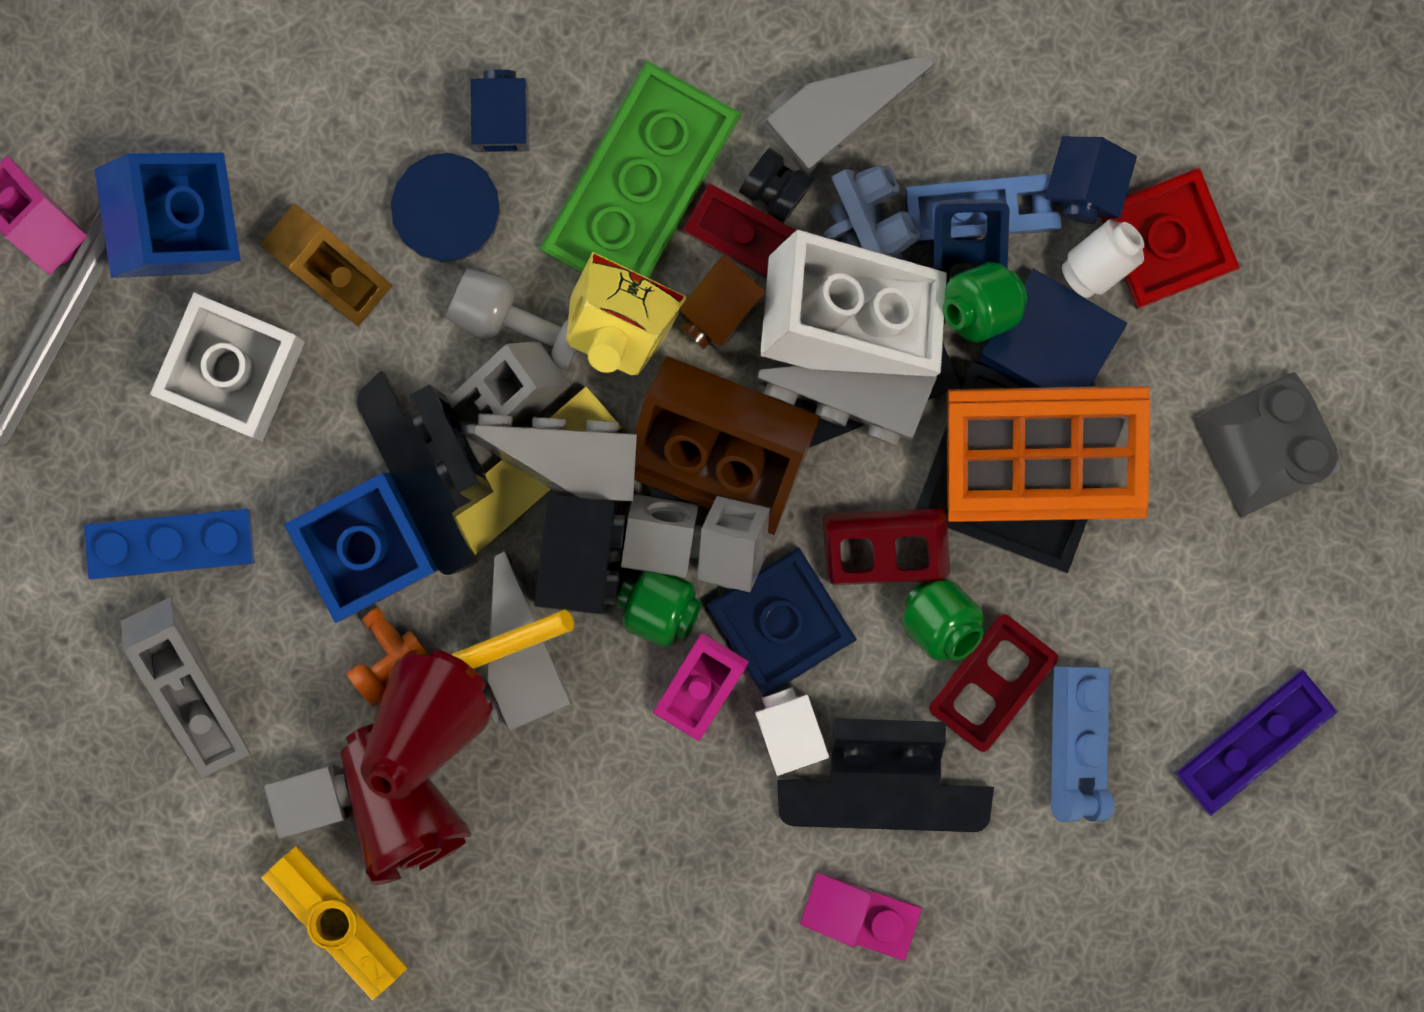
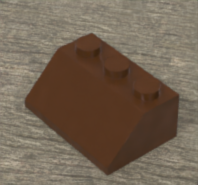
[634,356,821,535]

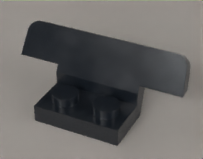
[357,371,494,575]
[777,718,994,832]

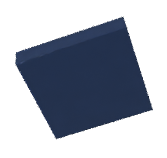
[978,268,1128,388]
[706,547,857,697]

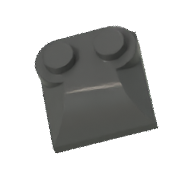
[1194,372,1342,517]

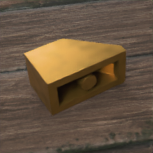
[260,203,393,327]

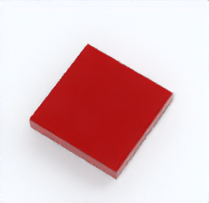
[1101,167,1240,309]

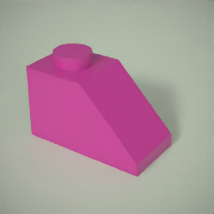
[0,155,88,275]

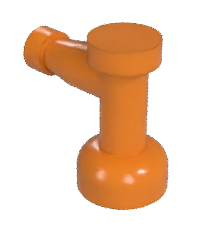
[346,607,430,707]

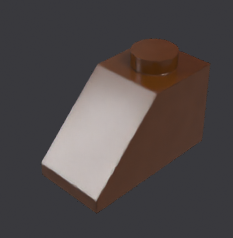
[679,254,766,351]

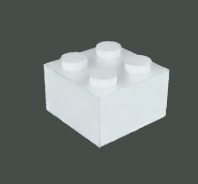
[150,293,305,442]

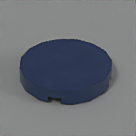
[391,153,501,263]

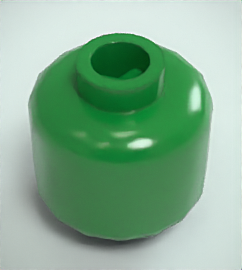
[943,262,1027,342]
[616,571,702,647]
[902,579,984,661]

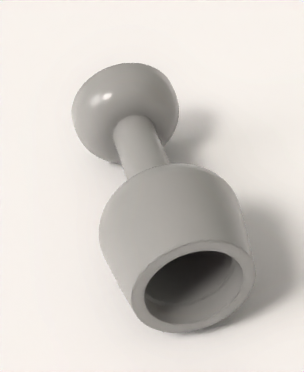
[446,268,576,371]

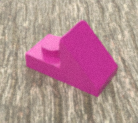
[653,633,749,741]
[800,872,922,961]

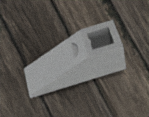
[757,366,937,447]
[460,414,637,501]

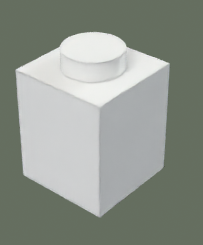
[755,687,829,776]

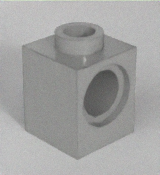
[621,494,703,577]
[697,496,770,592]
[264,765,351,839]

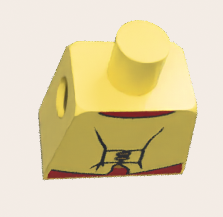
[566,252,687,375]

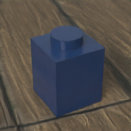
[471,69,529,152]
[1045,136,1137,224]

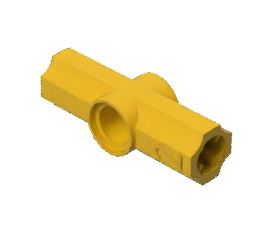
[261,845,409,1001]

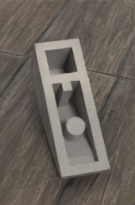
[765,54,935,175]
[448,341,570,457]
[484,552,573,731]
[121,597,251,779]

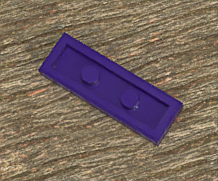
[1174,669,1338,816]

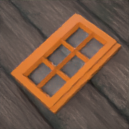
[947,386,1150,522]

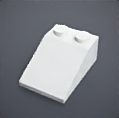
[760,230,947,377]

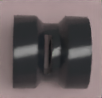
[739,148,814,223]

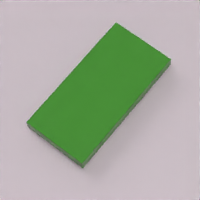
[540,61,742,278]

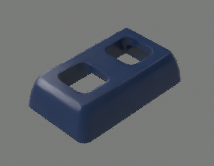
[933,199,1010,285]

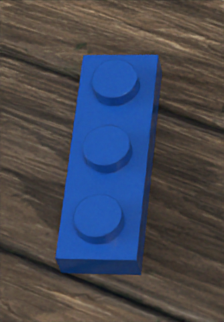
[84,509,255,580]

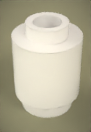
[1062,219,1144,298]

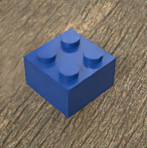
[94,153,241,278]
[284,473,439,623]

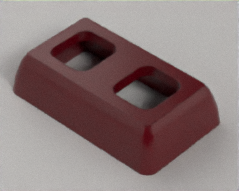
[823,508,950,585]
[929,614,1058,752]

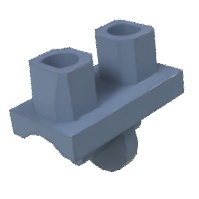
[823,165,921,260]

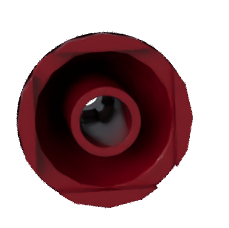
[360,650,493,800]
[340,724,471,885]

